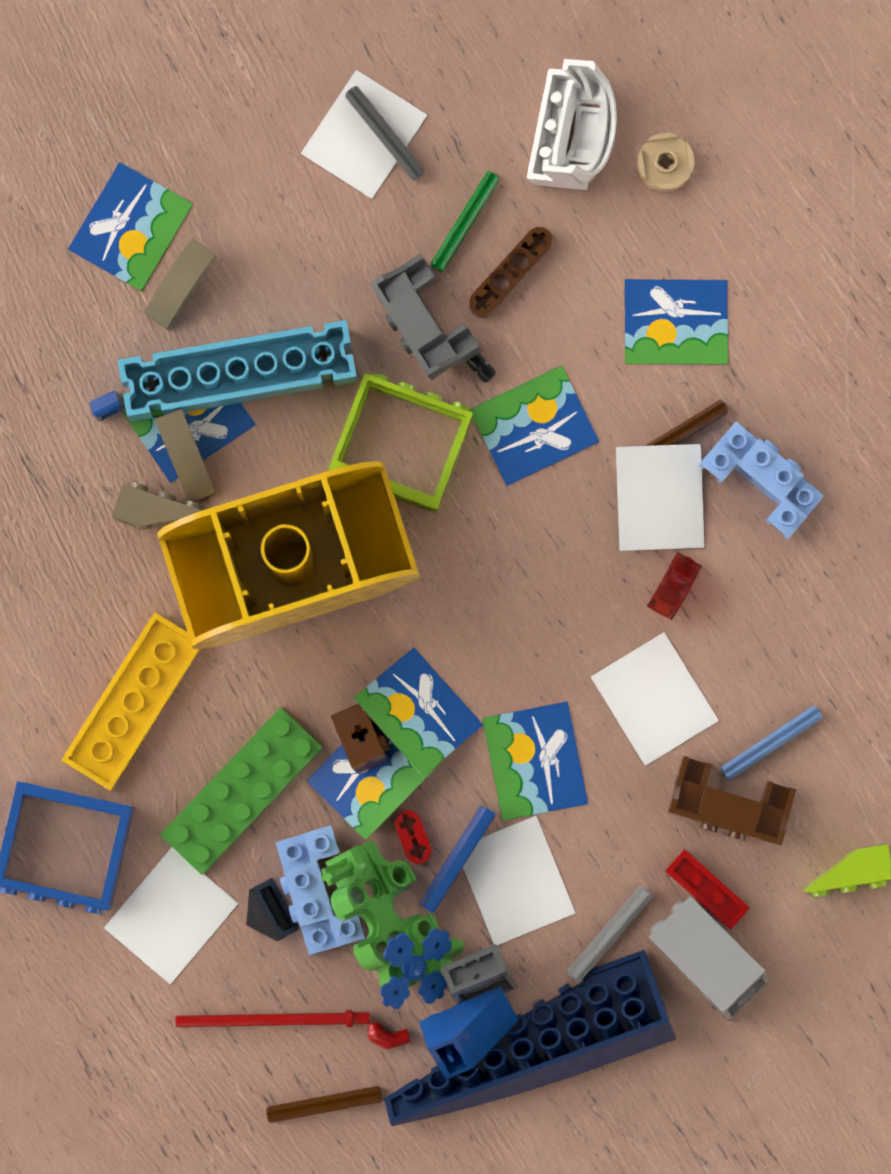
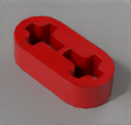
[395,810,431,864]

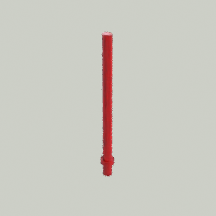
[175,1010,370,1027]

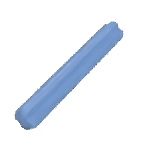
[721,706,822,780]

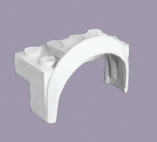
[527,59,617,190]

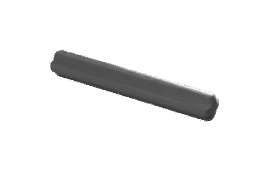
[345,86,424,181]

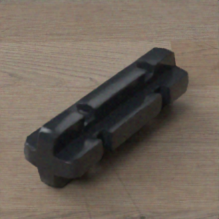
[466,353,496,383]

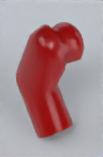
[367,1022,411,1049]

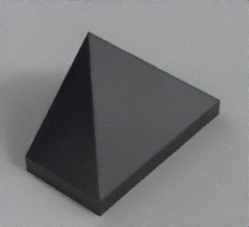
[246,878,300,941]

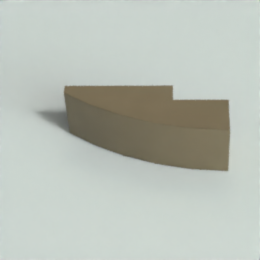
[144,238,217,330]
[154,409,216,502]

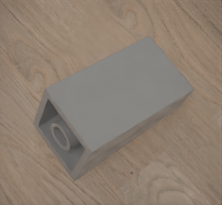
[649,896,770,1022]

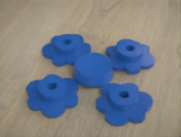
[380,928,452,1009]

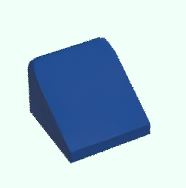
[89,391,123,421]

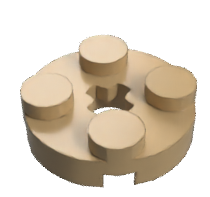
[637,133,695,192]

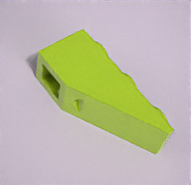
[803,844,891,898]

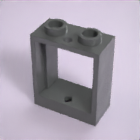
[441,944,518,1003]

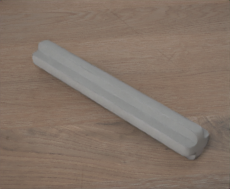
[567,886,652,982]

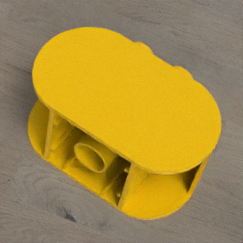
[157,461,420,649]

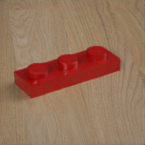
[664,849,750,930]

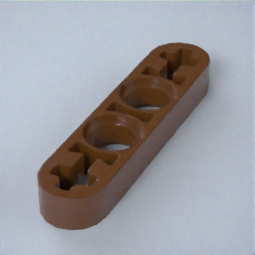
[469,227,552,318]

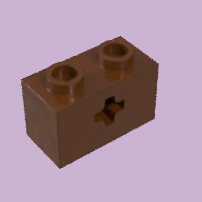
[331,704,390,774]

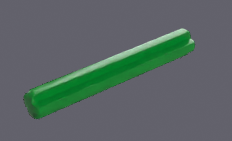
[431,171,500,272]

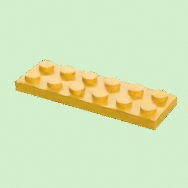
[61,612,201,791]

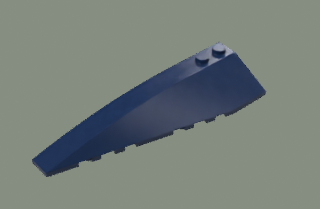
[384,950,676,1126]

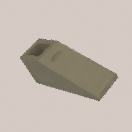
[112,482,203,529]

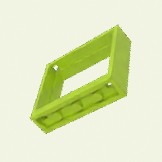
[328,372,473,513]

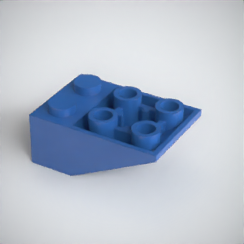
[419,986,519,1080]

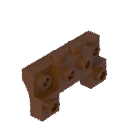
[667,756,796,846]

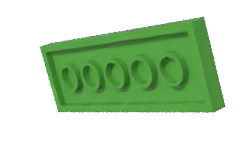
[160,707,323,875]

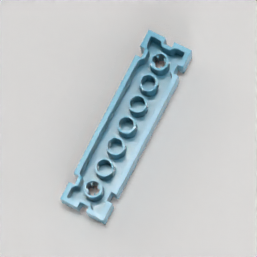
[118,320,357,422]

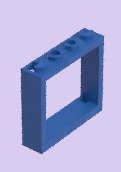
[0,781,135,915]

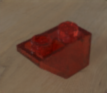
[647,552,702,621]

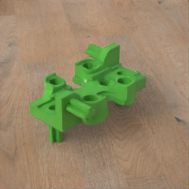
[321,840,465,987]

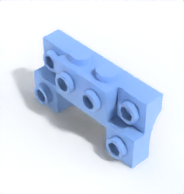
[698,422,824,540]
[275,825,365,955]

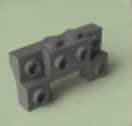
[370,254,483,380]

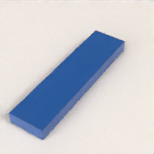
[418,805,495,913]

